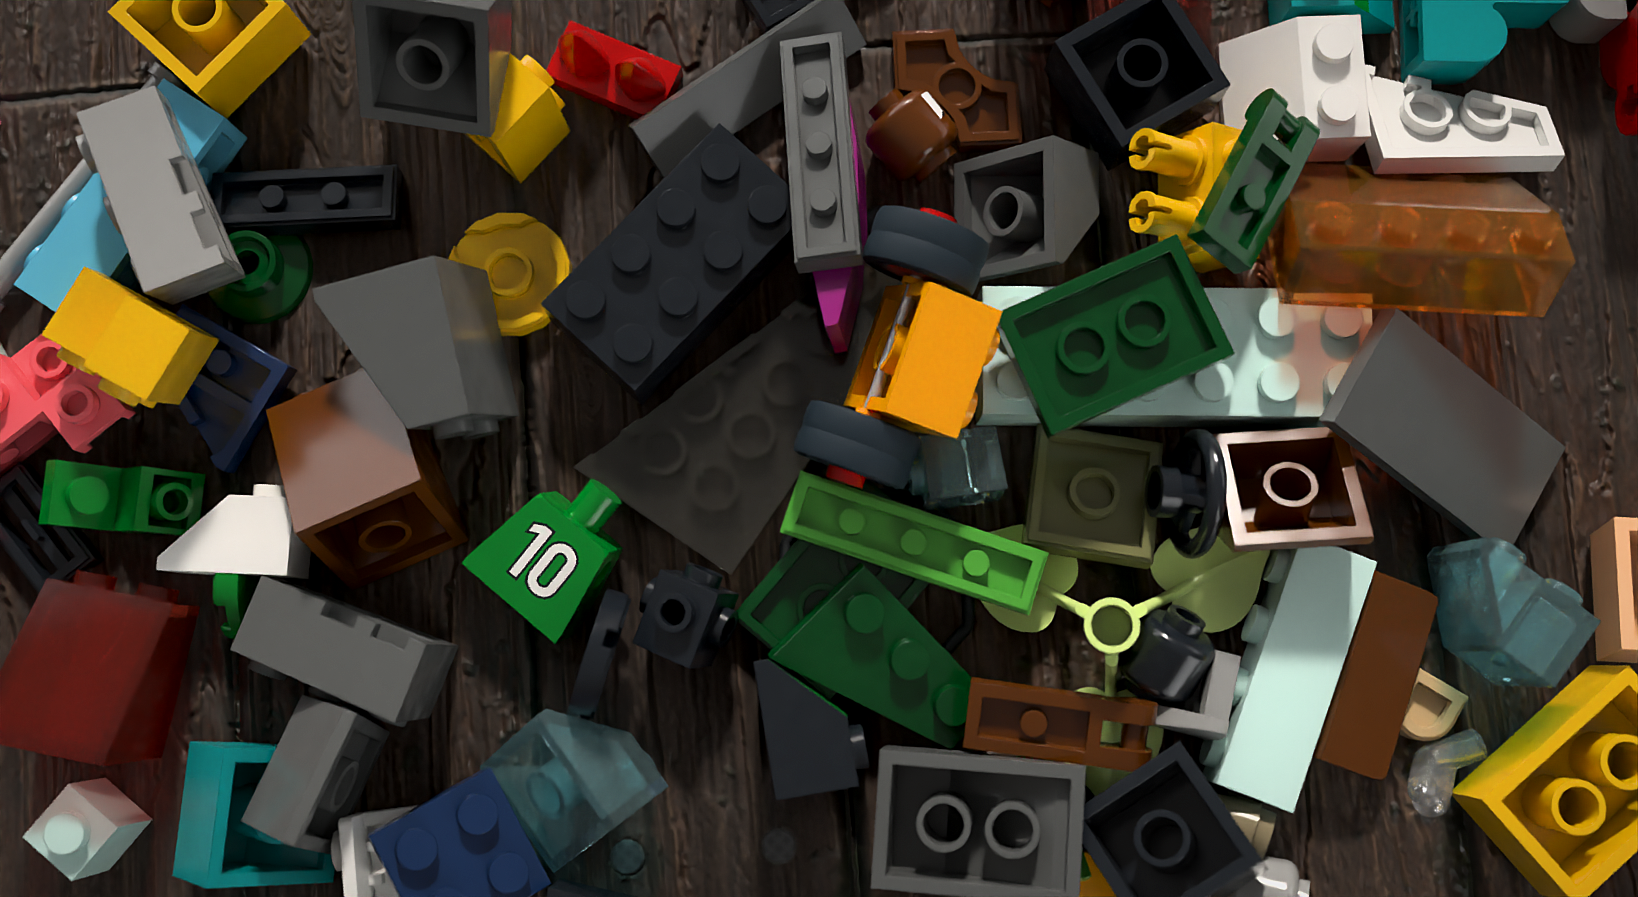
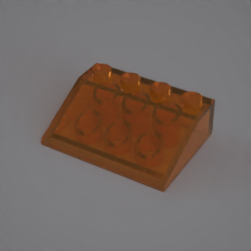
[1268,163,1575,317]

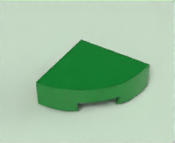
[213,573,260,640]

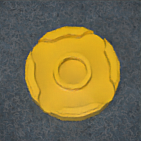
[448,213,572,336]

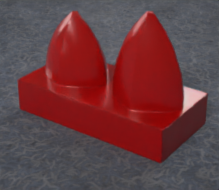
[546,20,683,119]

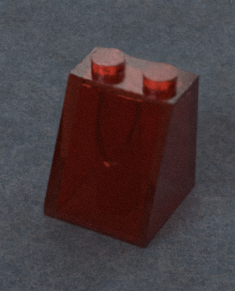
[0,570,200,766]

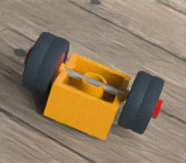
[793,205,1002,490]

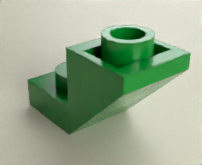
[38,460,205,536]

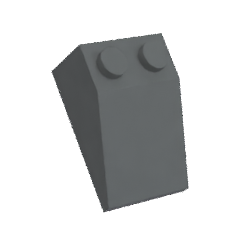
[871,745,1086,897]

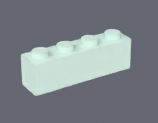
[1199,546,1377,813]

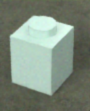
[23,778,152,881]

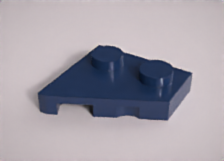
[176,304,297,474]

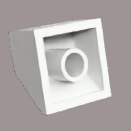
[1215,15,1371,162]

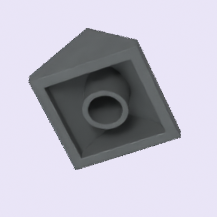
[241,695,390,855]

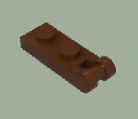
[963,677,1158,772]

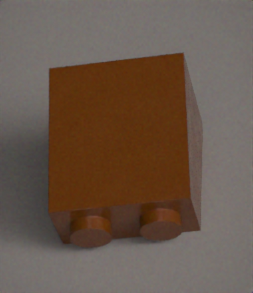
[266,368,469,591]

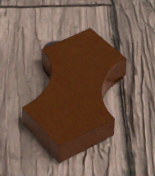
[891,28,1022,153]

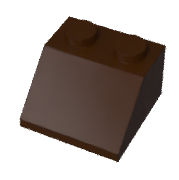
[1203,427,1374,552]

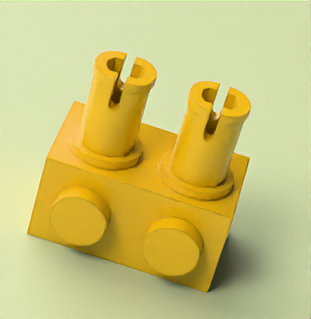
[1129,122,1259,273]

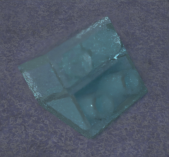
[1427,537,1601,688]

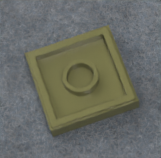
[1021,423,1163,570]

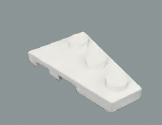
[1365,64,1565,174]

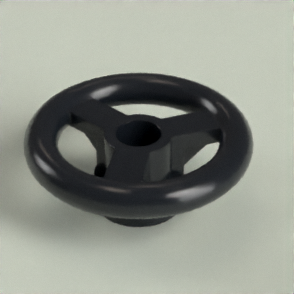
[1145,429,1227,559]

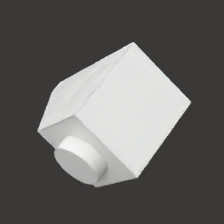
[156,484,311,579]

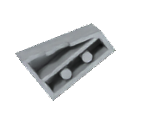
[76,85,246,305]

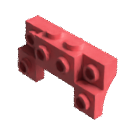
[0,334,136,476]

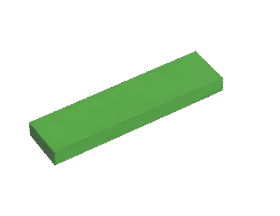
[780,471,1049,616]

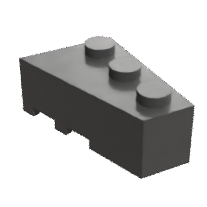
[230,575,459,727]

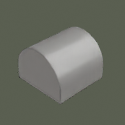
[1549,0,1627,44]

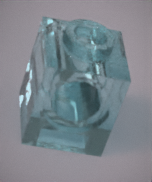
[908,425,1008,512]

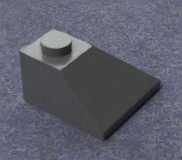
[954,135,1100,282]

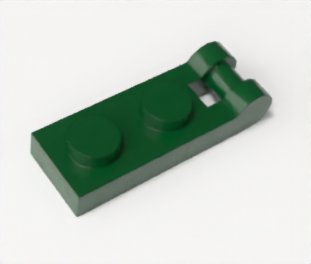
[1187,88,1320,274]

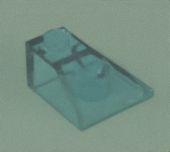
[479,709,669,873]

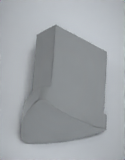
[1154,650,1241,741]

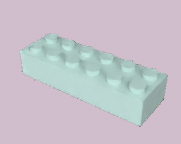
[975,286,1372,428]

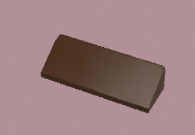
[1312,571,1439,781]

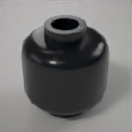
[1118,605,1215,706]

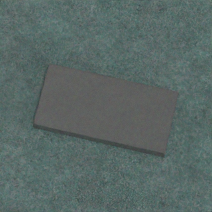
[1319,308,1566,556]

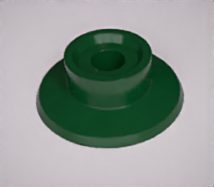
[207,230,313,324]

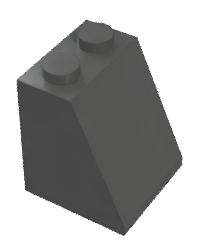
[312,255,519,440]

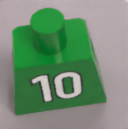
[462,479,623,644]

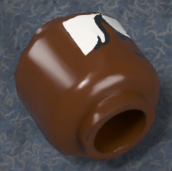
[865,88,958,184]

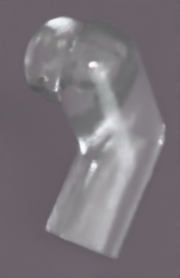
[1407,728,1487,817]

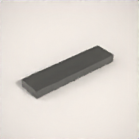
[628,0,867,179]
[780,32,864,274]

